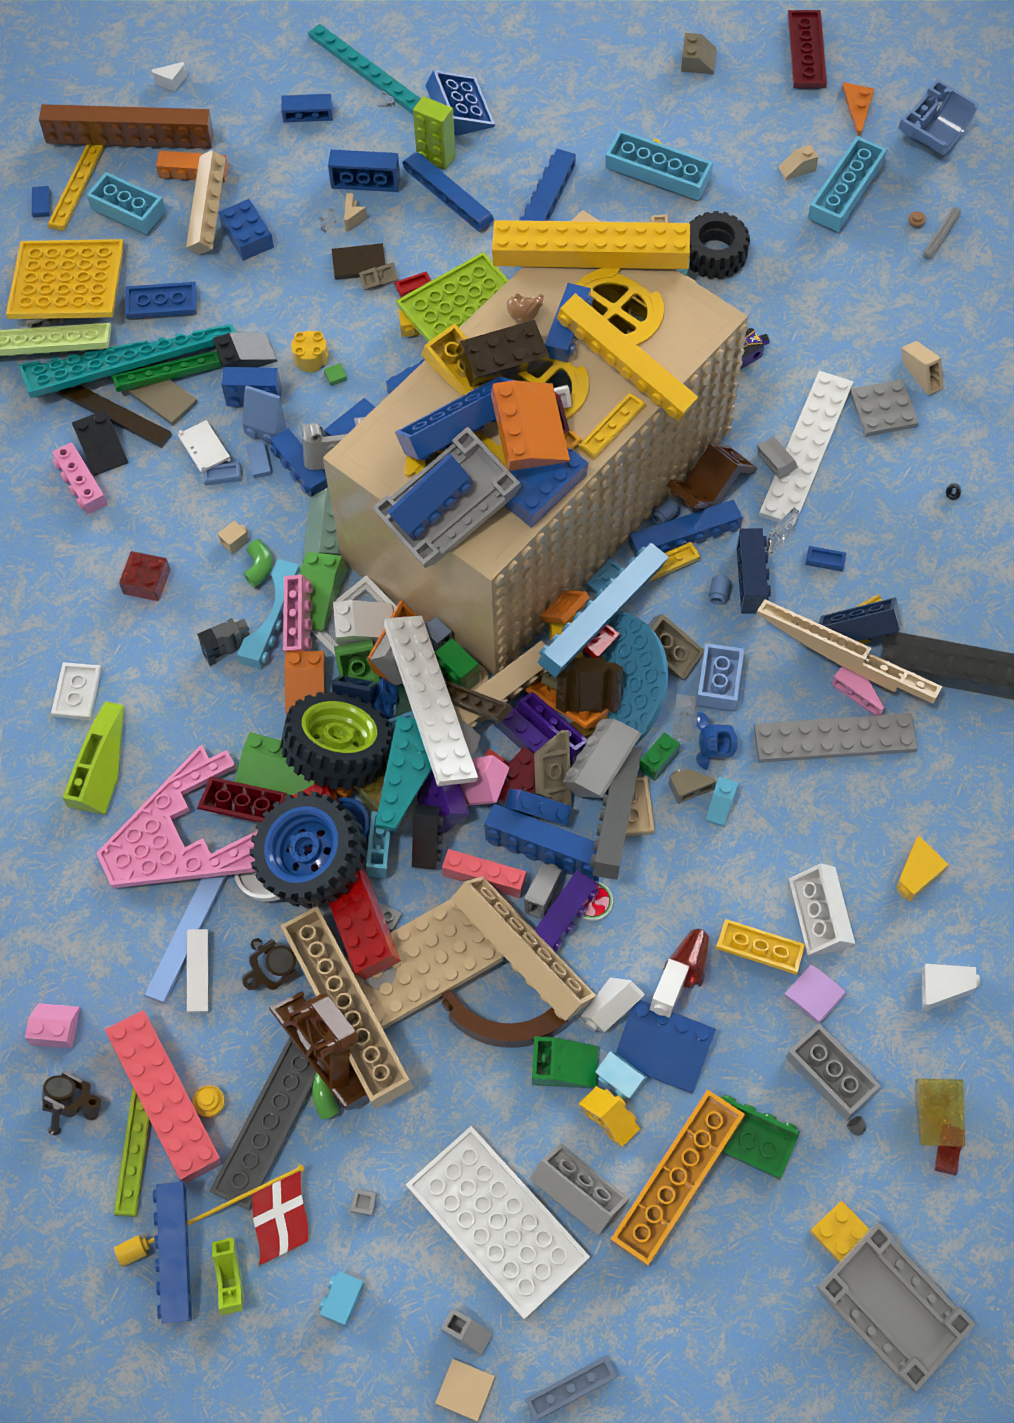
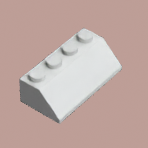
[789,863,855,956]

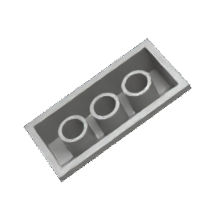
[563,719,641,798]
[530,1144,629,1236]

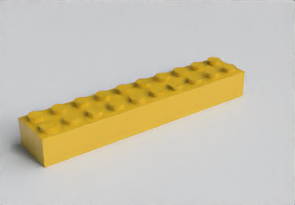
[492,220,690,269]

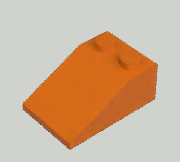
[285,651,326,714]

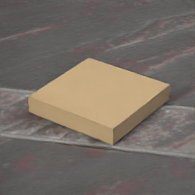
[435,1359,495,1422]

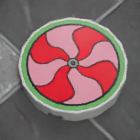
[581,881,613,922]

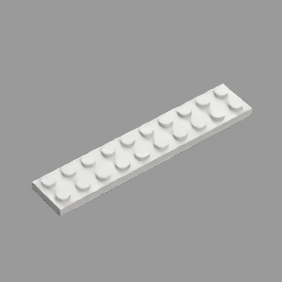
[759,371,853,528]
[383,616,478,786]

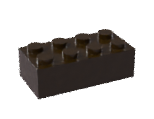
[456,320,549,387]

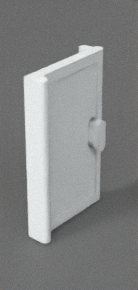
[178,420,231,473]

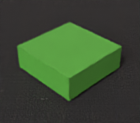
[324,363,347,386]

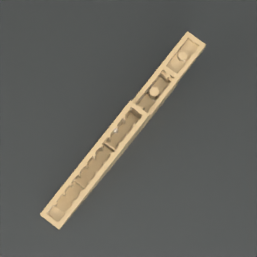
[757,600,942,704]

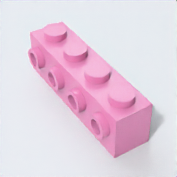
[52,442,107,514]
[283,574,313,652]

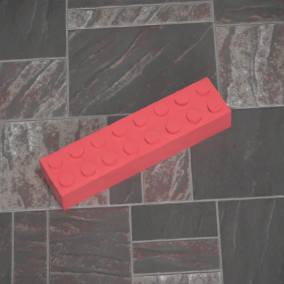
[105,1010,221,1183]

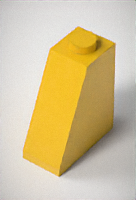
[896,836,949,902]

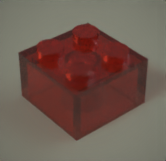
[119,551,171,601]

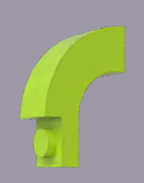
[212,1237,244,1315]

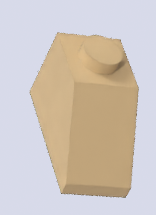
[778,145,818,180]

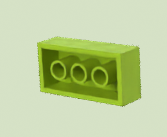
[413,96,456,170]

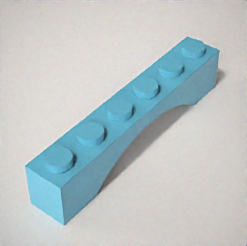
[237,559,300,670]

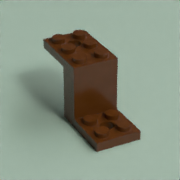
[666,444,757,509]

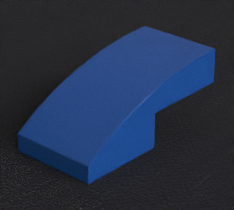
[373,678,398,720]

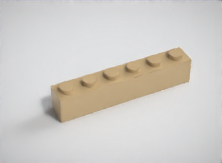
[186,150,226,255]

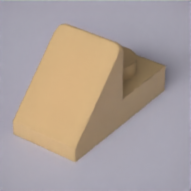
[344,193,367,231]

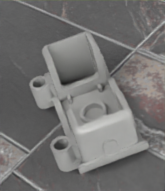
[301,417,365,470]

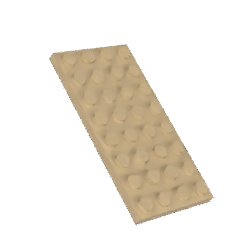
[345,899,503,1029]

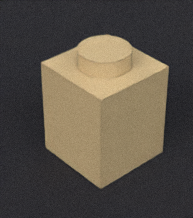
[217,520,249,554]

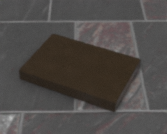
[332,243,386,280]

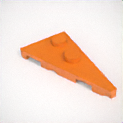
[842,82,874,136]

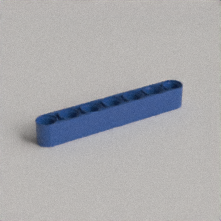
[402,152,494,231]

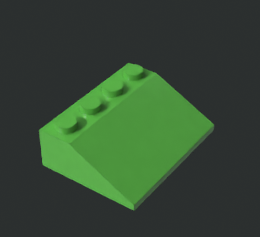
[234,732,317,796]

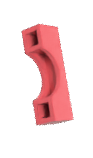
[442,849,526,898]

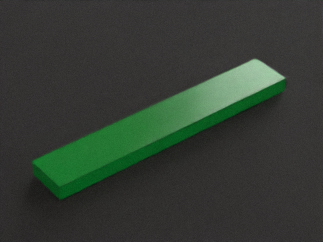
[112,351,221,392]

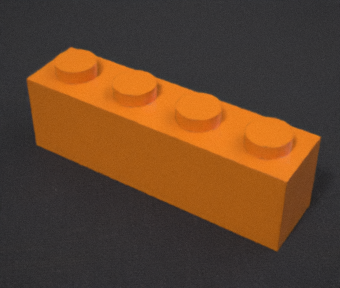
[156,150,228,182]

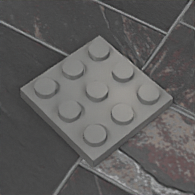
[850,379,919,437]

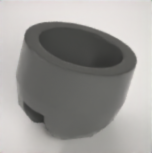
[847,1116,866,1136]

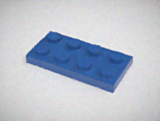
[125,282,197,319]

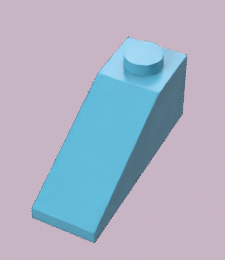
[366,811,390,878]

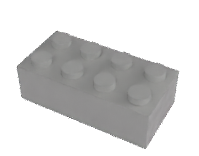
[786,1023,881,1121]

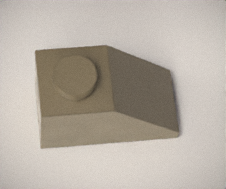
[668,769,716,804]

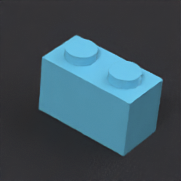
[595,1051,648,1099]
[319,1271,365,1328]

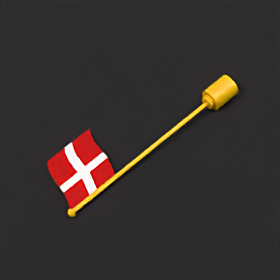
[114,1164,309,1267]

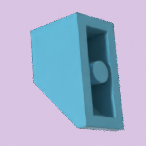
[705,777,738,827]

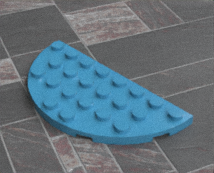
[589,610,668,746]

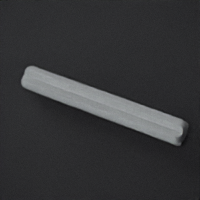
[923,207,961,259]

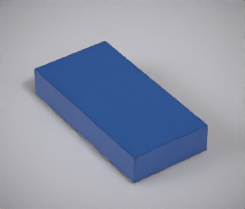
[31,186,50,217]
[805,546,846,572]

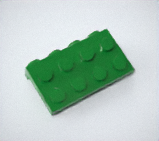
[719,1095,800,1180]

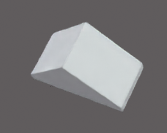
[152,62,187,92]

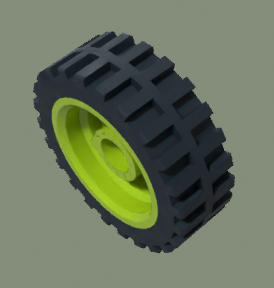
[280,692,392,790]

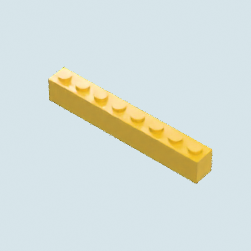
[557,293,698,422]

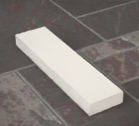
[187,929,208,1013]

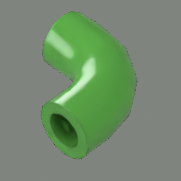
[243,539,273,588]
[312,1073,339,1119]

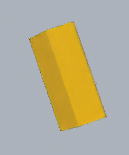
[716,919,805,975]

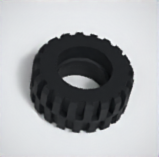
[689,211,750,279]

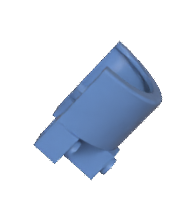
[898,78,979,155]

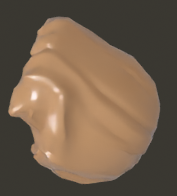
[507,294,544,322]

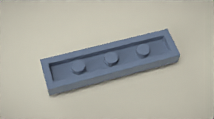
[525,1356,617,1422]

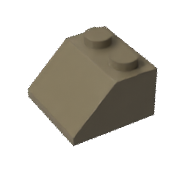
[681,33,716,74]

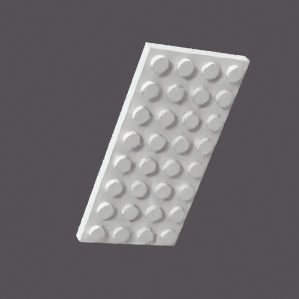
[406,1126,590,1321]

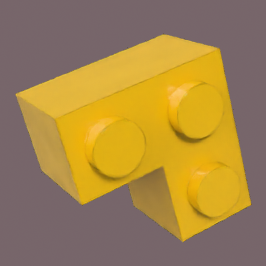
[579,1086,640,1147]

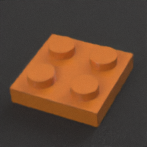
[540,590,590,624]

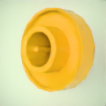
[193,1085,225,1118]

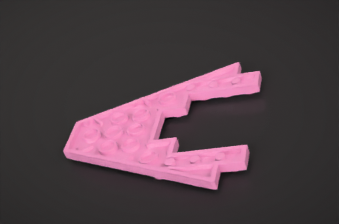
[96,745,258,888]

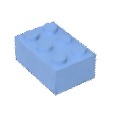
[696,643,744,711]

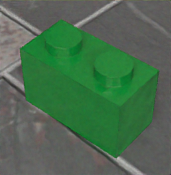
[639,732,680,781]

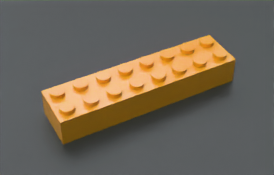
[611,1089,745,1267]

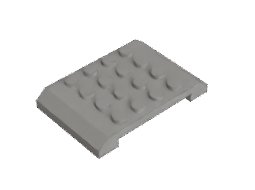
[372,427,521,568]
[816,1222,976,1392]

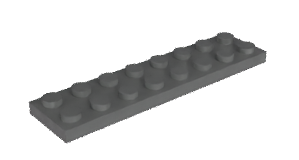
[210,1037,317,1211]

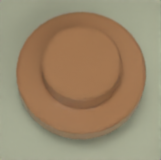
[908,211,926,228]

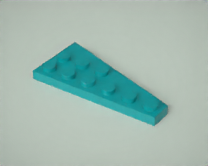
[375,716,432,831]

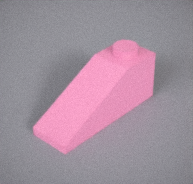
[831,666,884,716]

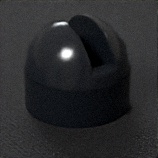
[946,483,961,500]

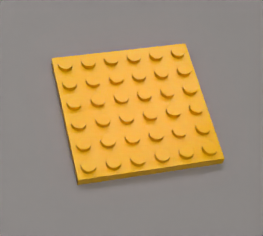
[6,239,124,319]

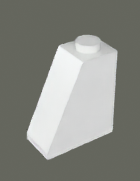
[650,959,689,1018]
[921,964,980,1011]
[581,977,645,1032]

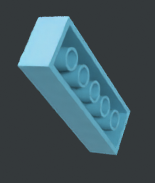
[605,129,713,201]
[807,136,887,232]

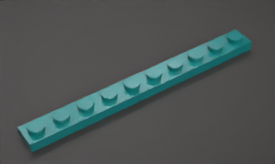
[308,24,421,114]

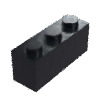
[412,804,444,869]

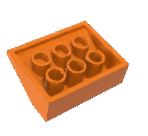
[491,381,570,471]

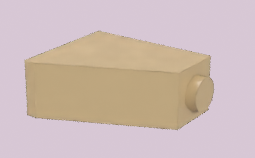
[901,341,943,395]

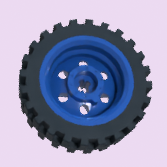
[250,791,367,908]

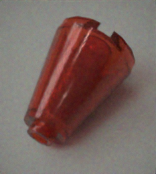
[663,929,709,988]

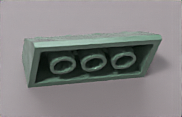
[302,488,341,562]

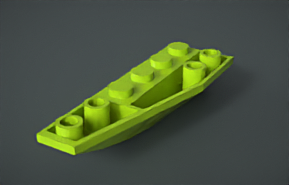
[62,701,124,815]

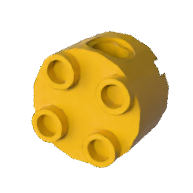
[291,331,329,373]

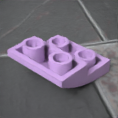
[785,965,846,1024]

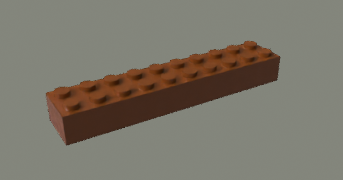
[39,104,214,148]

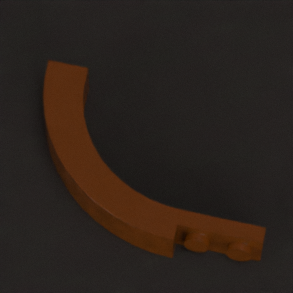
[440,990,568,1048]

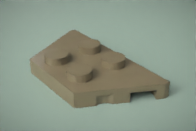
[534,730,572,806]

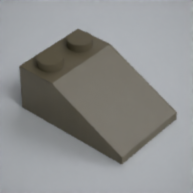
[648,614,704,680]

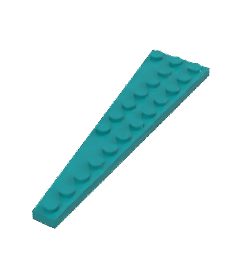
[18,324,236,398]

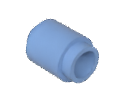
[651,499,679,525]
[709,575,731,604]

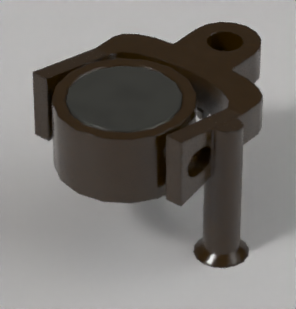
[242,938,298,990]
[42,1070,101,1135]

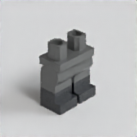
[197,618,250,666]

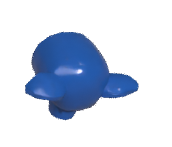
[696,712,738,770]

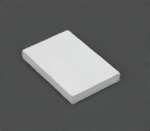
[51,662,102,720]

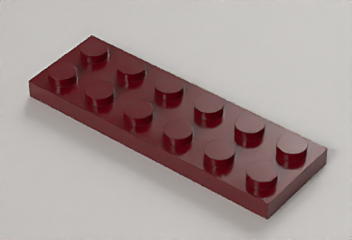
[787,10,827,88]

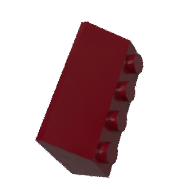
[197,777,288,823]

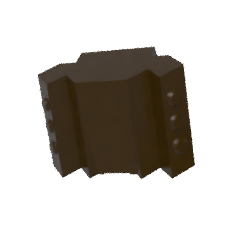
[556,657,623,713]

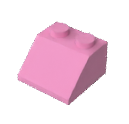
[25,1003,80,1049]

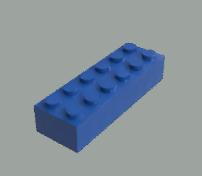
[395,376,514,460]
[484,804,600,882]

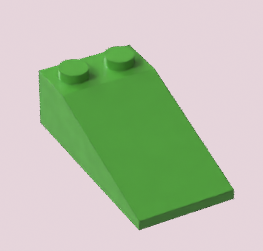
[300,552,348,632]

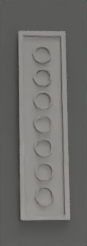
[754,713,918,763]

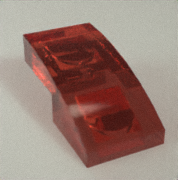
[934,1124,964,1176]

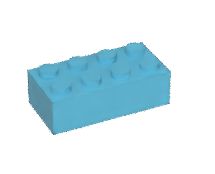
[86,172,166,235]

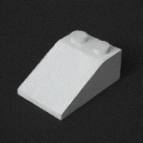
[333,600,393,646]

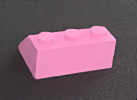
[460,755,510,806]

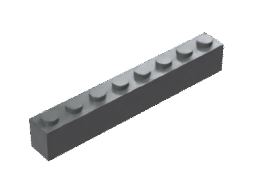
[590,747,642,880]

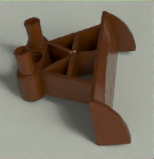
[269,991,370,1110]

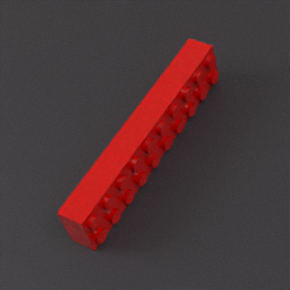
[293,783,401,980]

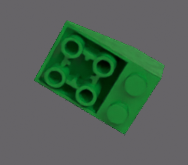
[532,1036,598,1089]

